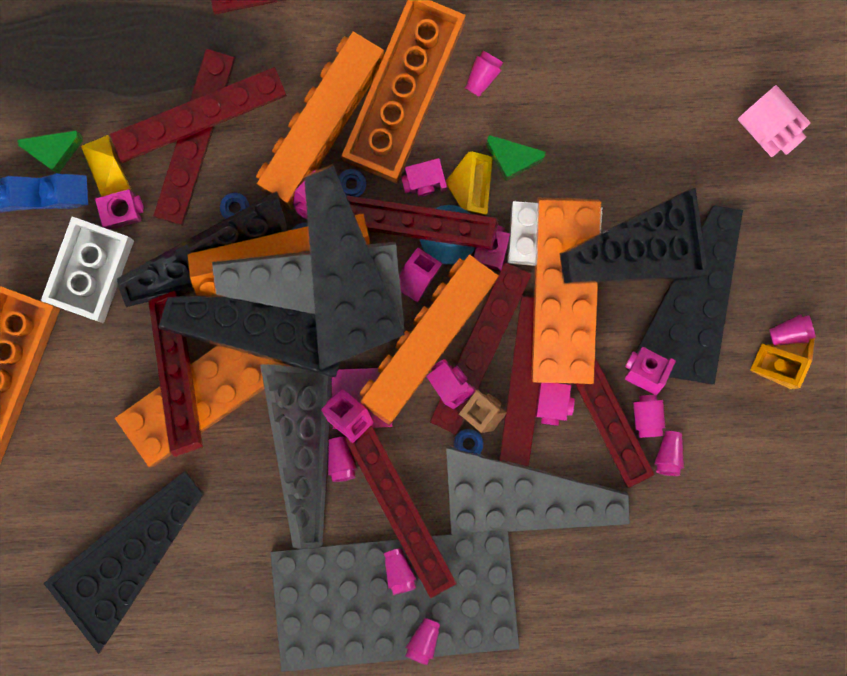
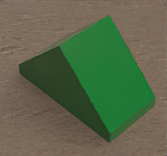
[18,131,83,174]
[486,135,546,181]

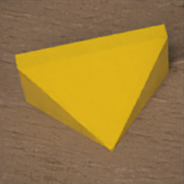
[81,135,131,197]
[446,151,493,215]

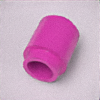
[633,395,665,438]

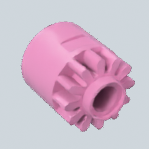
[737,85,810,157]

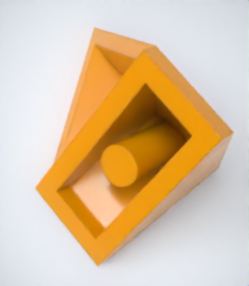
[750,338,815,389]

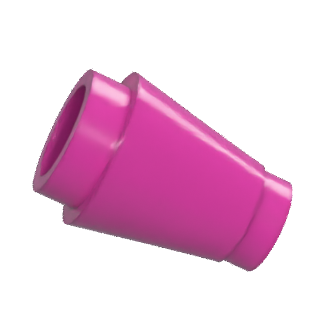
[465,51,503,97]
[769,314,816,346]
[654,431,684,476]
[328,437,357,482]
[384,548,417,595]
[405,618,440,665]

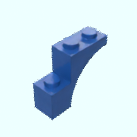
[0,174,88,212]

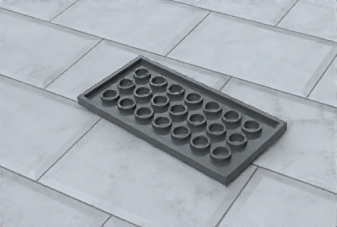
[270,530,519,672]

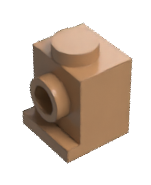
[459,390,507,433]

